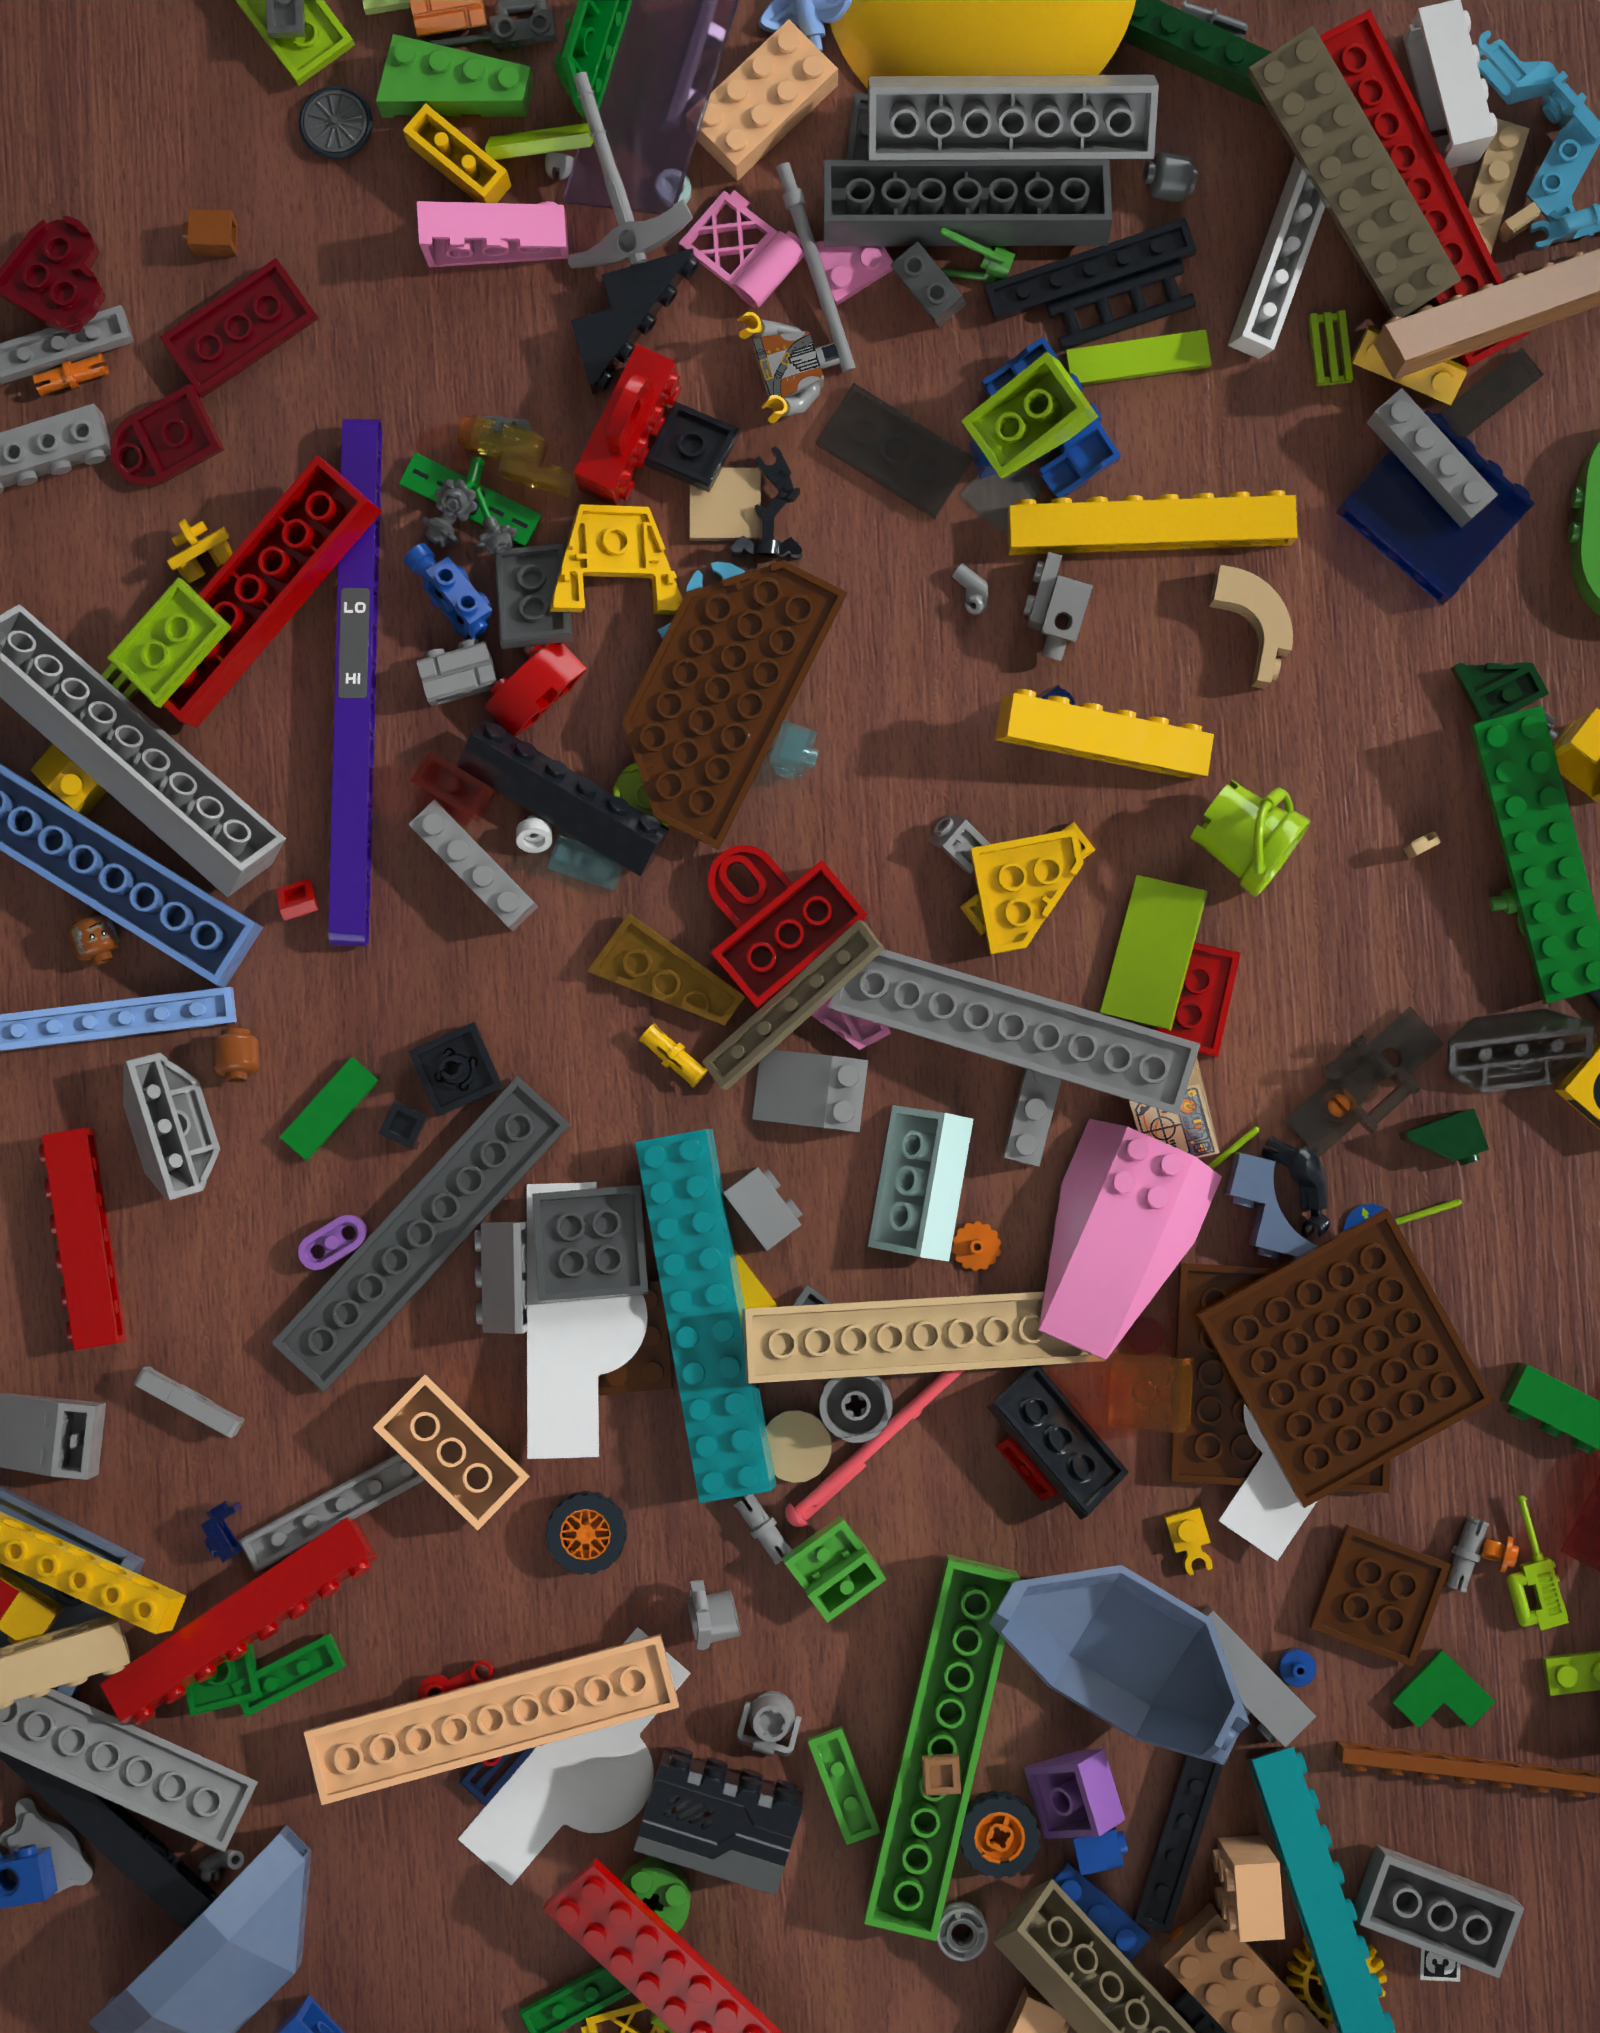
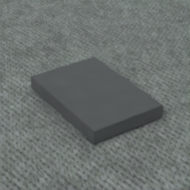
[494,543,573,649]

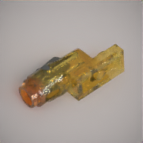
[457,414,574,498]

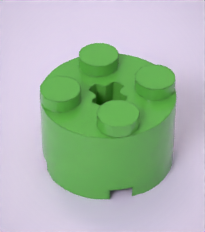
[621,1857,691,1933]

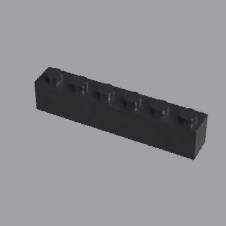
[456,719,669,877]

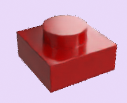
[277,878,318,921]

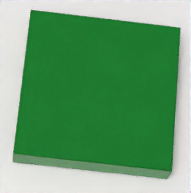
[185,1643,263,1717]

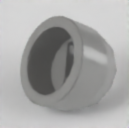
[544,152,574,181]

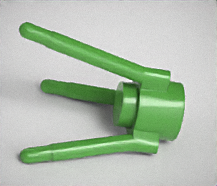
[939,227,1015,283]

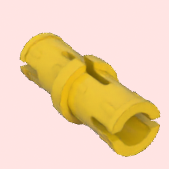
[639,1023,708,1088]

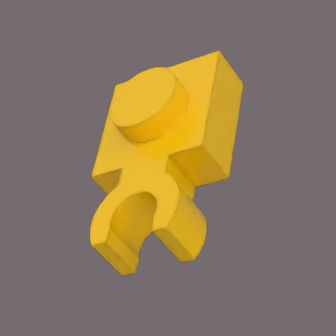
[1164,1506,1212,1576]

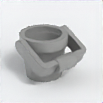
[736,1691,802,1757]

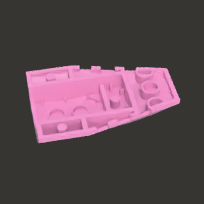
[1038,1118,1222,1360]

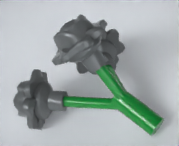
[421,456,518,555]

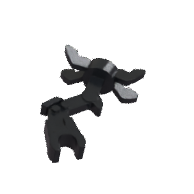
[731,446,802,559]

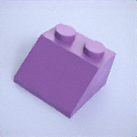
[1023,1749,1125,1839]

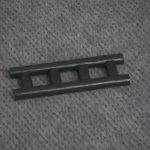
[1046,260,1196,351]

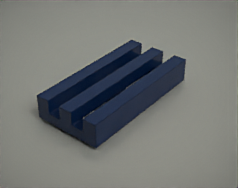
[458,1747,535,1806]

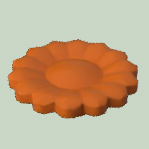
[952,1221,1001,1271]

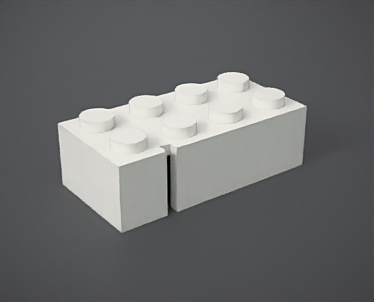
[1403,0,1497,169]

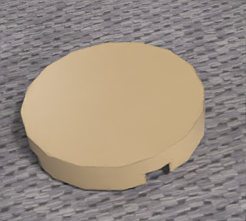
[766,1410,832,1483]

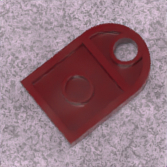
[110,384,225,487]

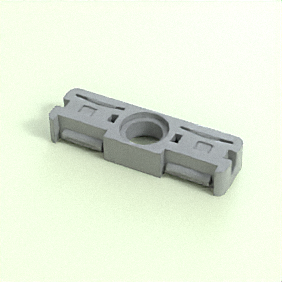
[134,1366,245,1438]

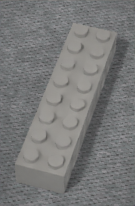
[867,75,1159,161]

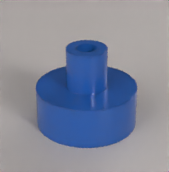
[1277,1648,1316,1687]

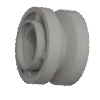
[937,1901,988,1961]

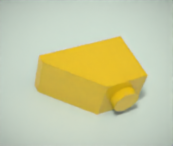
[30,744,107,816]

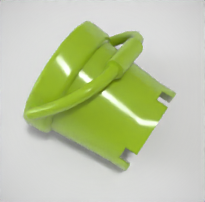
[1191,780,1310,897]

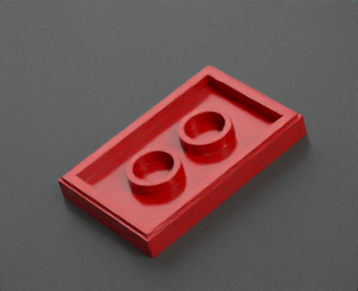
[1149,942,1241,1058]

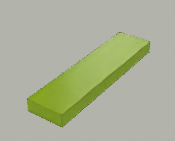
[1065,329,1212,386]

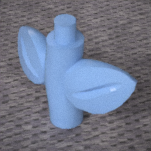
[758,0,852,51]

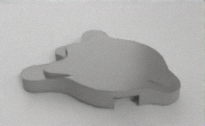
[0,1796,95,1894]

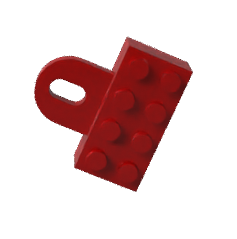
[574,343,681,506]
[708,845,868,1011]

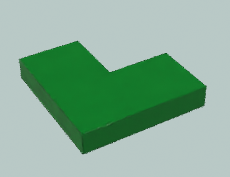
[1390,1648,1495,1728]

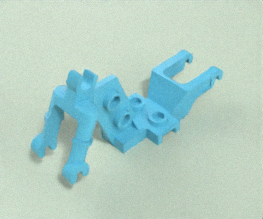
[1477,30,1600,251]

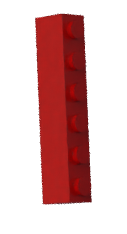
[39,1128,126,1351]

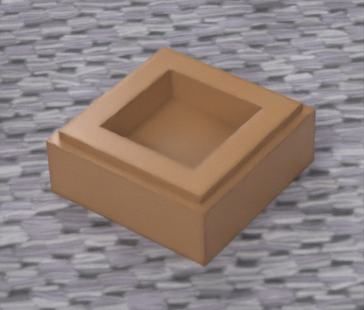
[921,1753,961,1796]

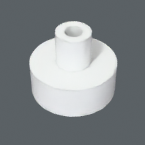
[516,815,552,853]

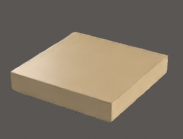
[690,468,761,541]

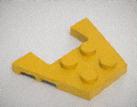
[550,504,683,615]

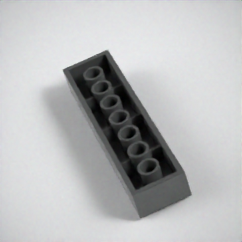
[824,159,1112,247]

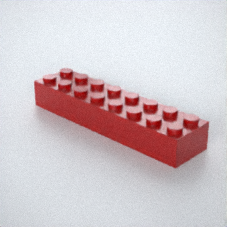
[163,455,382,728]

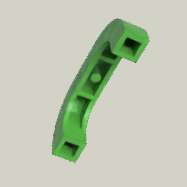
[1568,440,1600,616]

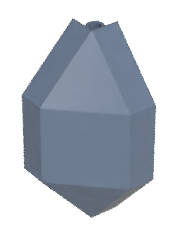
[989,1565,1250,1765]
[88,1824,312,2033]

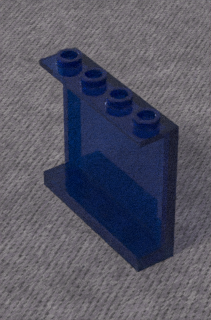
[1336,409,1535,606]

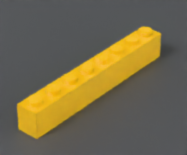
[1007,490,1298,555]

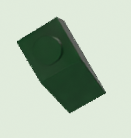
[1399,1108,1489,1166]

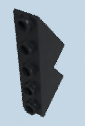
[571,248,699,394]

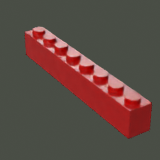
[99,1517,378,1725]

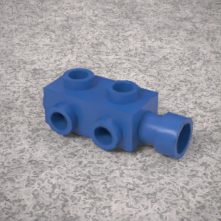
[403,543,492,640]

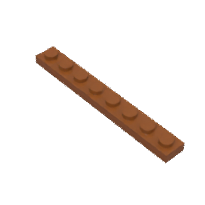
[1335,1741,1600,1797]

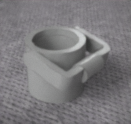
[687,1580,741,1650]

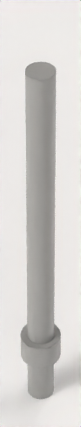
[776,162,856,373]

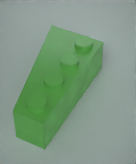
[376,34,535,118]

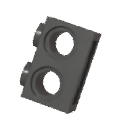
[890,241,966,327]

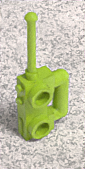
[1507,1495,1569,1630]

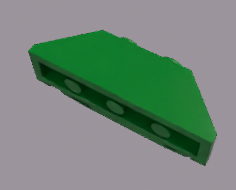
[554,0,632,123]

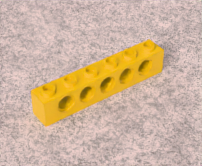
[0,1511,186,1634]

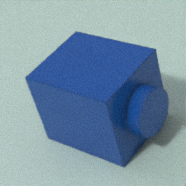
[1071,1827,1128,1876]

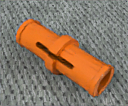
[32,352,109,397]

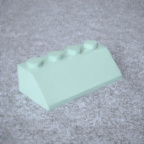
[868,1105,974,1262]

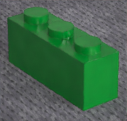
[1499,1362,1600,1455]

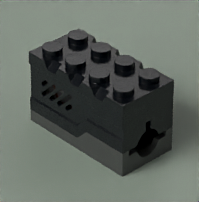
[634,1746,803,1896]

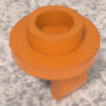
[1481,1536,1519,1573]

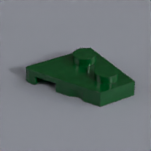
[1451,662,1549,722]

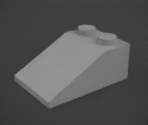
[752,1050,868,1133]

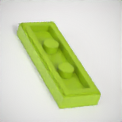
[485,123,593,160]

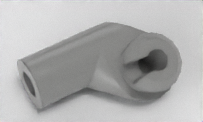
[952,563,989,615]
[198,1848,244,1882]

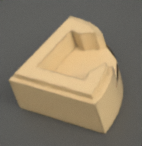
[1403,831,1441,859]

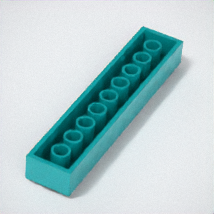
[635,1129,777,1503]

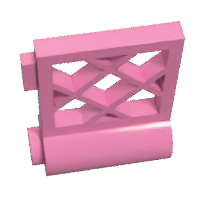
[679,190,804,309]

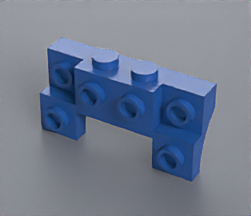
[981,336,1121,498]

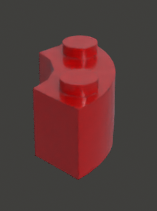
[484,643,587,737]

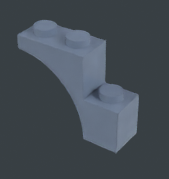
[1224,1152,1317,1259]

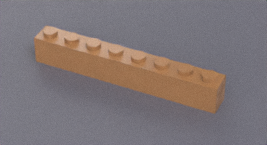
[1374,246,1600,380]

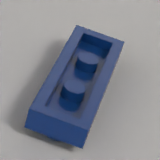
[1051,1860,1151,1961]

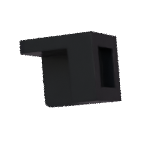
[379,1101,429,1150]

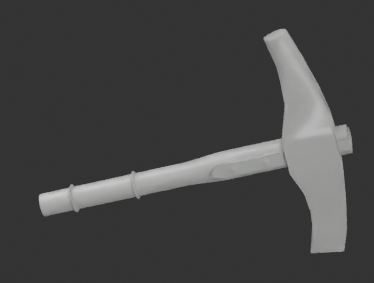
[568,72,693,269]

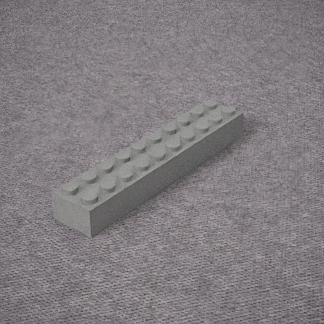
[0,604,286,897]

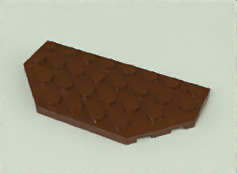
[622,560,848,850]

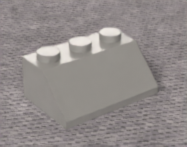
[474,1221,527,1334]

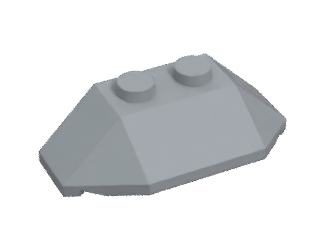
[123,1053,220,1201]

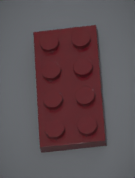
[159,257,319,398]

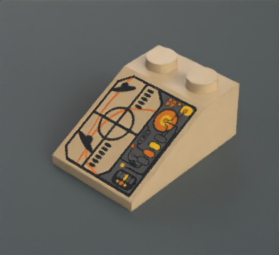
[1129,1057,1220,1158]

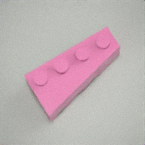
[417,201,569,268]

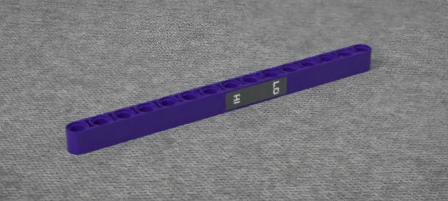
[329,419,382,947]

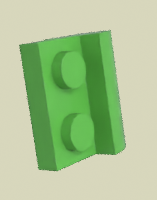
[782,1515,887,1623]

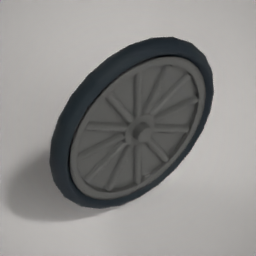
[298,86,373,159]

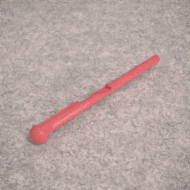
[785,1370,965,1527]

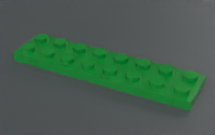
[1469,705,1600,1004]

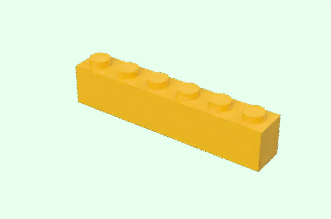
[995,689,1214,780]

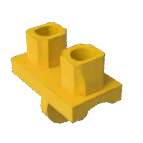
[167,519,233,583]

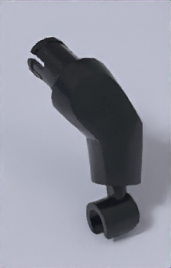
[1262,1136,1330,1237]

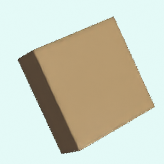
[1497,202,1541,243]

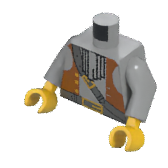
[737,312,840,423]

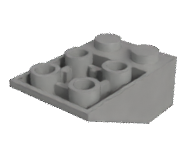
[0,1393,106,1480]

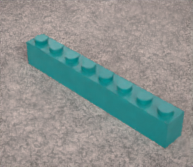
[1246,1746,1396,2033]

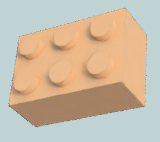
[1212,1835,1285,1942]

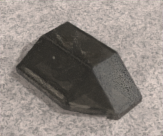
[1447,1009,1594,1093]

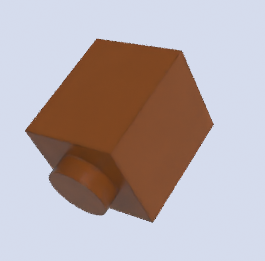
[182,209,238,257]

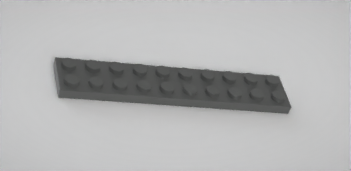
[272,1076,571,1392]

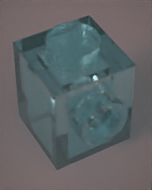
[770,721,819,780]

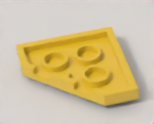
[970,828,1084,955]

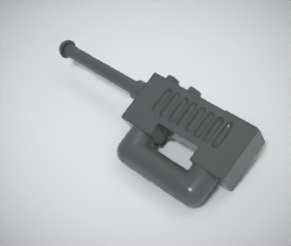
[428,0,557,50]

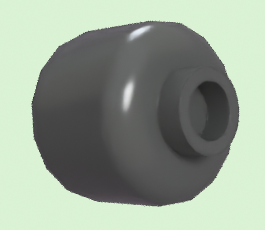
[1142,151,1198,202]

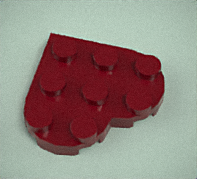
[0,216,105,334]

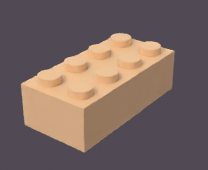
[687,19,838,181]
[373,1375,530,1531]

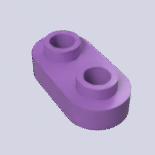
[298,1215,368,1270]

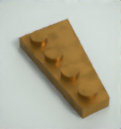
[587,913,746,1026]

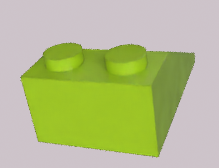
[961,352,1099,479]

